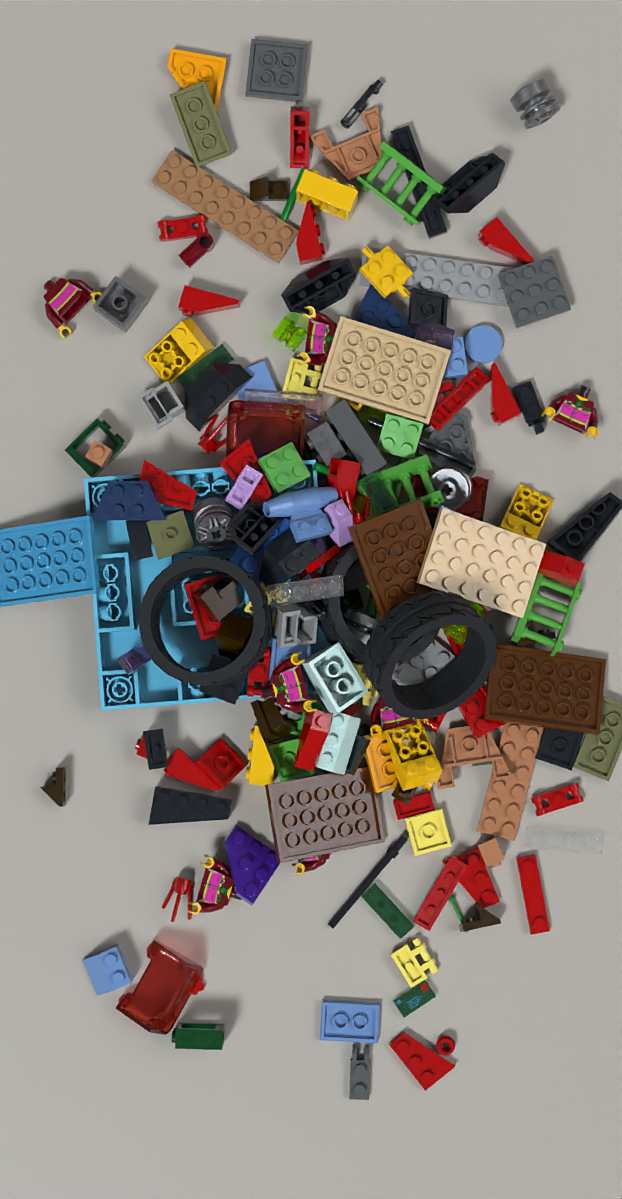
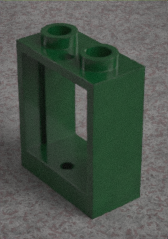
[65,418,126,478]
[172,1022,225,1050]

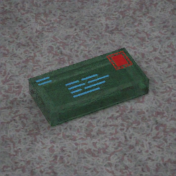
[393,980,436,1018]

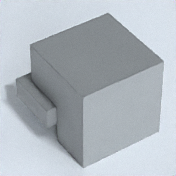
[137,381,185,430]
[274,602,318,648]

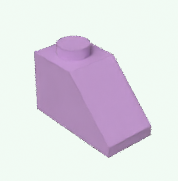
[322,499,353,547]

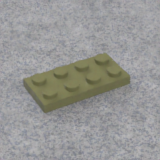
[169,81,232,168]
[573,696,622,782]

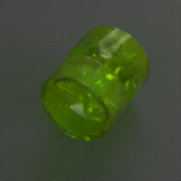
[272,316,307,352]

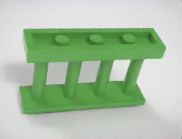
[356,141,446,226]
[356,454,444,519]
[510,573,582,657]

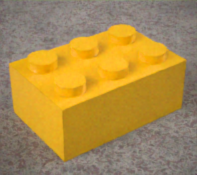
[296,169,358,221]

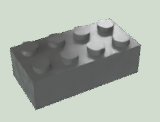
[324,399,387,478]

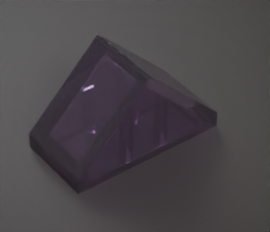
[415,321,455,349]

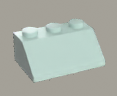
[300,642,369,713]
[315,710,361,775]

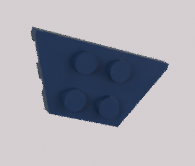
[354,284,419,340]
[92,481,167,520]

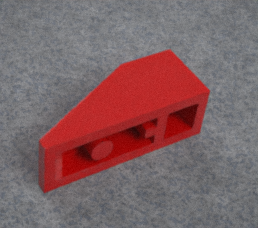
[290,106,310,168]
[478,217,534,265]
[178,285,240,317]
[490,363,521,426]
[537,551,585,587]
[294,710,333,771]
[163,748,220,791]

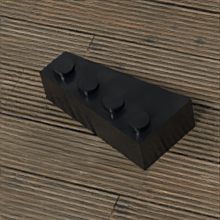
[547,492,622,562]
[148,786,232,825]

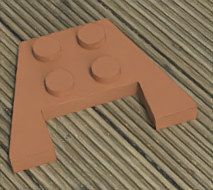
[309,107,382,182]
[437,726,512,789]

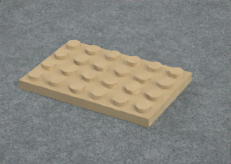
[318,316,451,425]
[416,508,546,618]

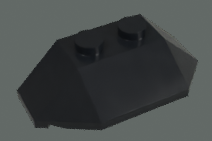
[436,153,505,214]
[281,257,356,315]
[184,363,253,432]
[227,502,286,557]
[259,529,332,593]

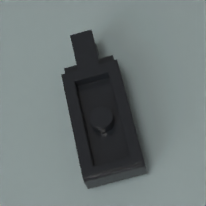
[512,381,545,435]

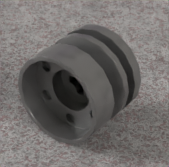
[510,79,561,129]
[193,497,234,550]

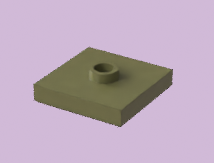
[146,510,195,560]

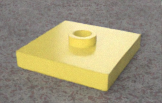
[405,808,452,856]

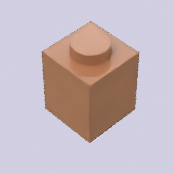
[85,440,114,469]
[476,837,505,868]

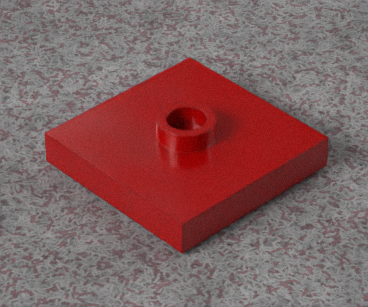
[194,737,248,790]

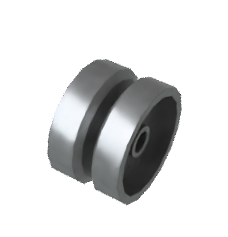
[430,466,473,510]
[343,608,380,645]

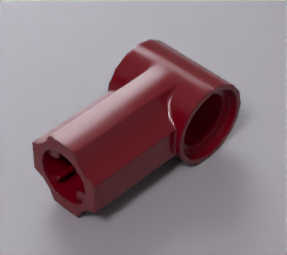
[178,232,215,268]

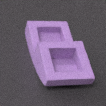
[225,465,263,510]

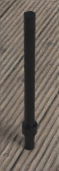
[367,416,476,469]
[328,835,408,929]

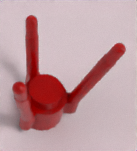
[197,415,237,454]
[345,484,372,525]
[162,877,193,922]

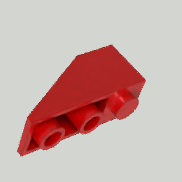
[296,201,325,265]
[327,457,361,508]

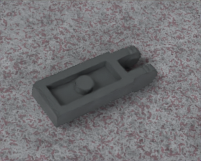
[349,1044,370,1100]

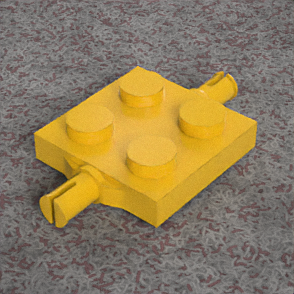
[359,245,413,299]

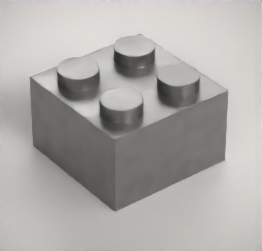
[93,276,148,333]
[306,421,347,467]

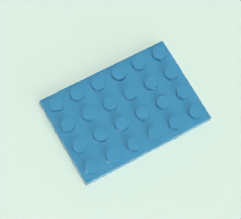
[0,516,100,607]

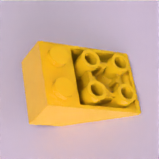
[144,318,215,384]
[499,483,554,540]
[385,722,443,791]
[246,725,275,786]

